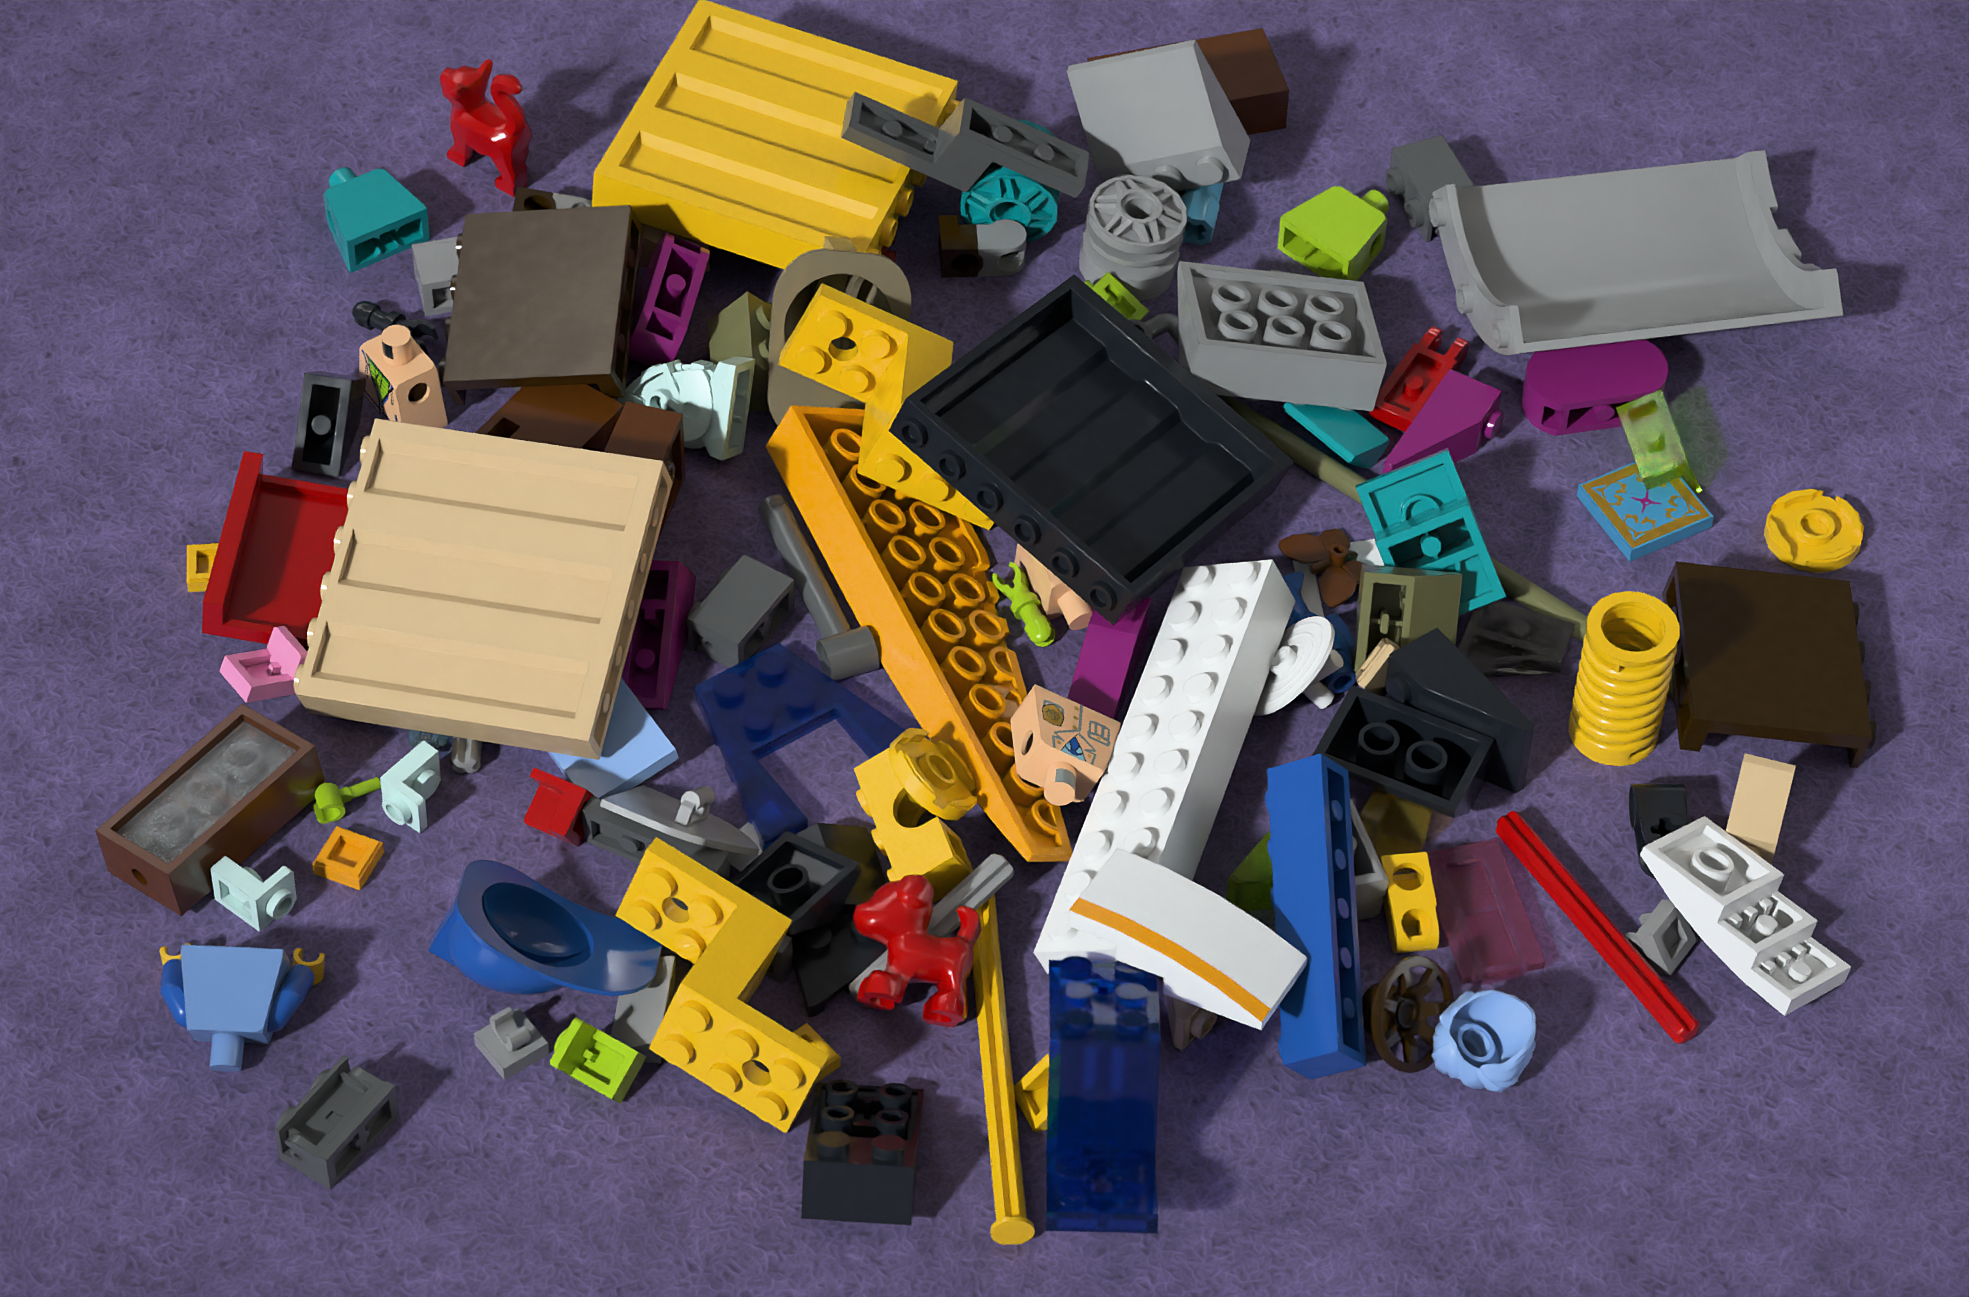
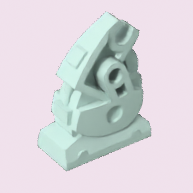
[617,356,756,461]

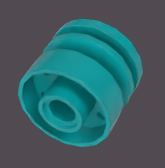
[961,119,1059,242]

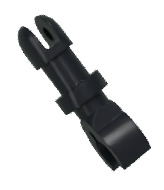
[352,300,439,354]

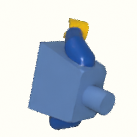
[159,943,325,1072]

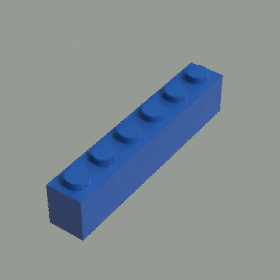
[1265,753,1366,1079]

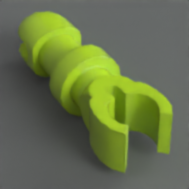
[992,561,1055,647]

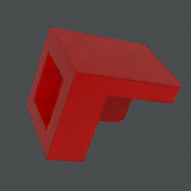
[524,767,597,847]

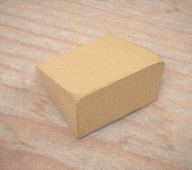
[1355,637,1400,696]

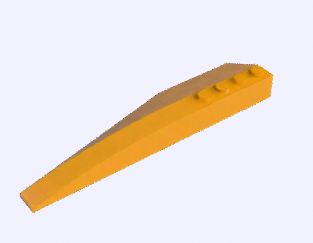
[765,405,1073,862]

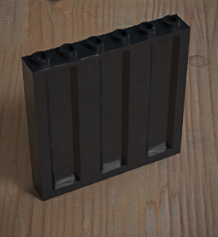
[888,274,1294,626]

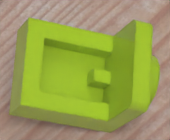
[550,1017,647,1104]

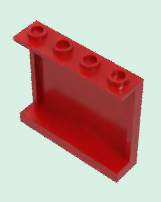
[202,451,349,651]

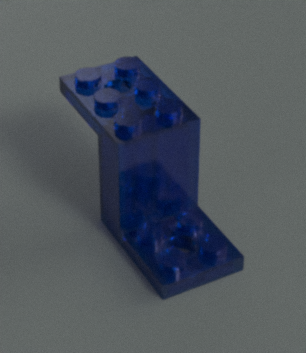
[1045,956,1161,1234]

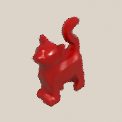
[439,59,532,197]

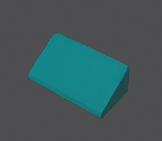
[1283,402,1390,469]

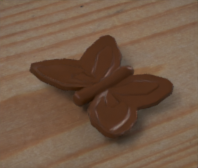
[1278,528,1365,608]

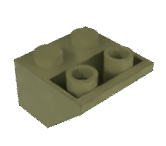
[708,291,772,412]
[1352,564,1463,672]

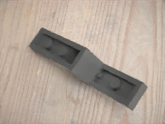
[841,92,1090,198]
[581,796,793,983]

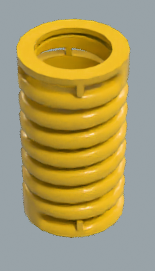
[1568,591,1680,766]

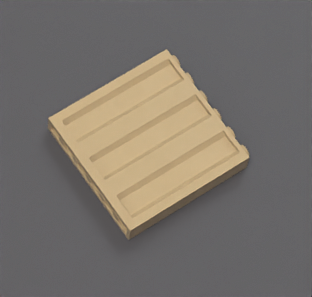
[294,419,673,760]

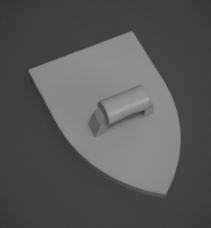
[600,785,760,856]

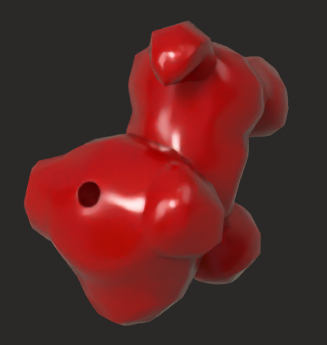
[853,874,981,1028]

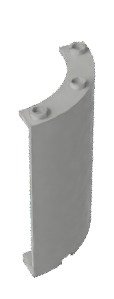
[1429,150,1843,355]

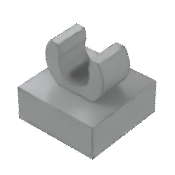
[1625,899,1697,975]
[474,1007,549,1080]

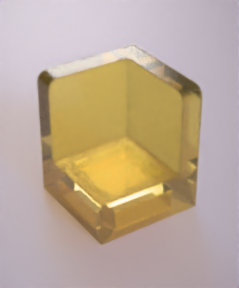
[1360,788,1433,874]

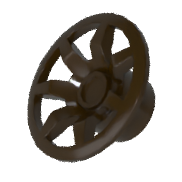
[1362,956,1455,1073]

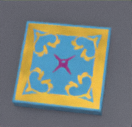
[1576,451,1714,562]

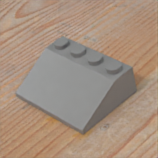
[1177,261,1387,411]

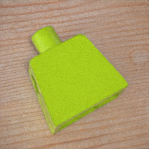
[1277,186,1389,281]

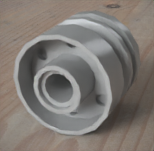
[1079,175,1187,301]

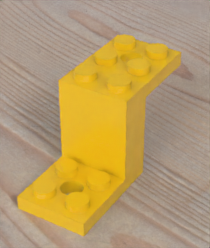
[778,283,994,530]
[615,837,830,1133]

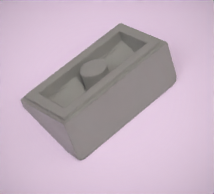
[611,956,677,1064]

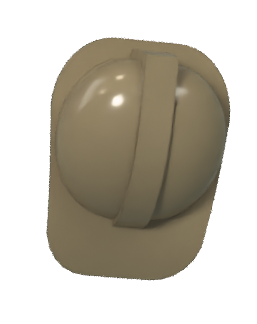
[767,236,911,425]

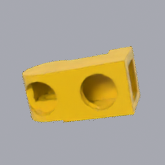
[1380,852,1439,953]

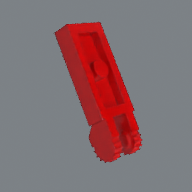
[1368,326,1470,432]

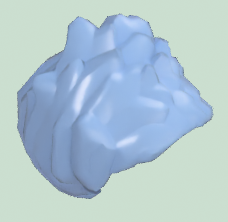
[1432,990,1536,1093]

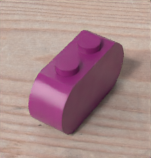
[629,232,710,368]
[1521,339,1668,436]

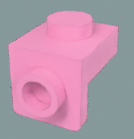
[219,626,307,703]

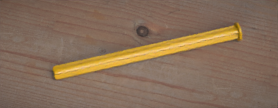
[972,894,1035,1245]

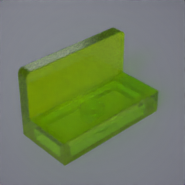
[1616,389,1702,494]

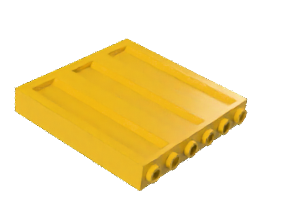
[592,0,961,270]

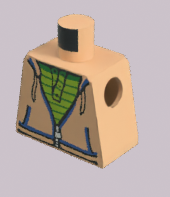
[359,325,448,428]

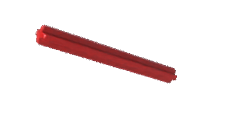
[1495,811,1700,1044]

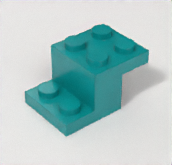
[1356,448,1506,616]

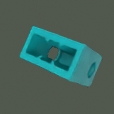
[323,167,430,273]

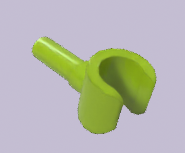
[313,777,381,824]

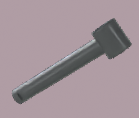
[758,495,879,683]

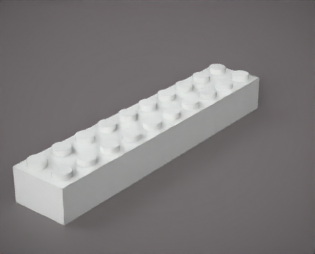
[1034,559,1295,993]

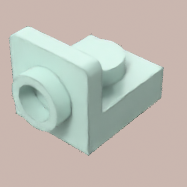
[380,740,441,833]
[210,856,297,932]

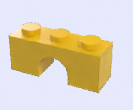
[854,748,973,903]

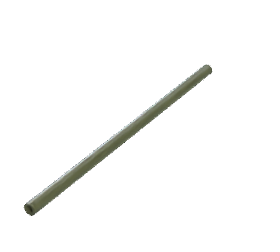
[1226,396,1674,699]

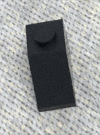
[291,371,366,477]

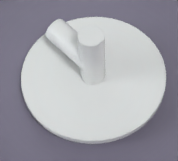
[1254,616,1343,716]

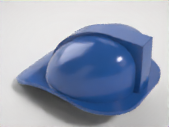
[428,860,662,996]

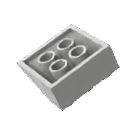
[1067,40,1250,192]

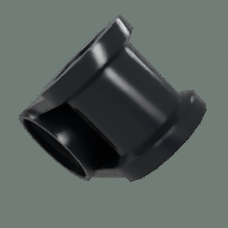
[1629,782,1688,879]

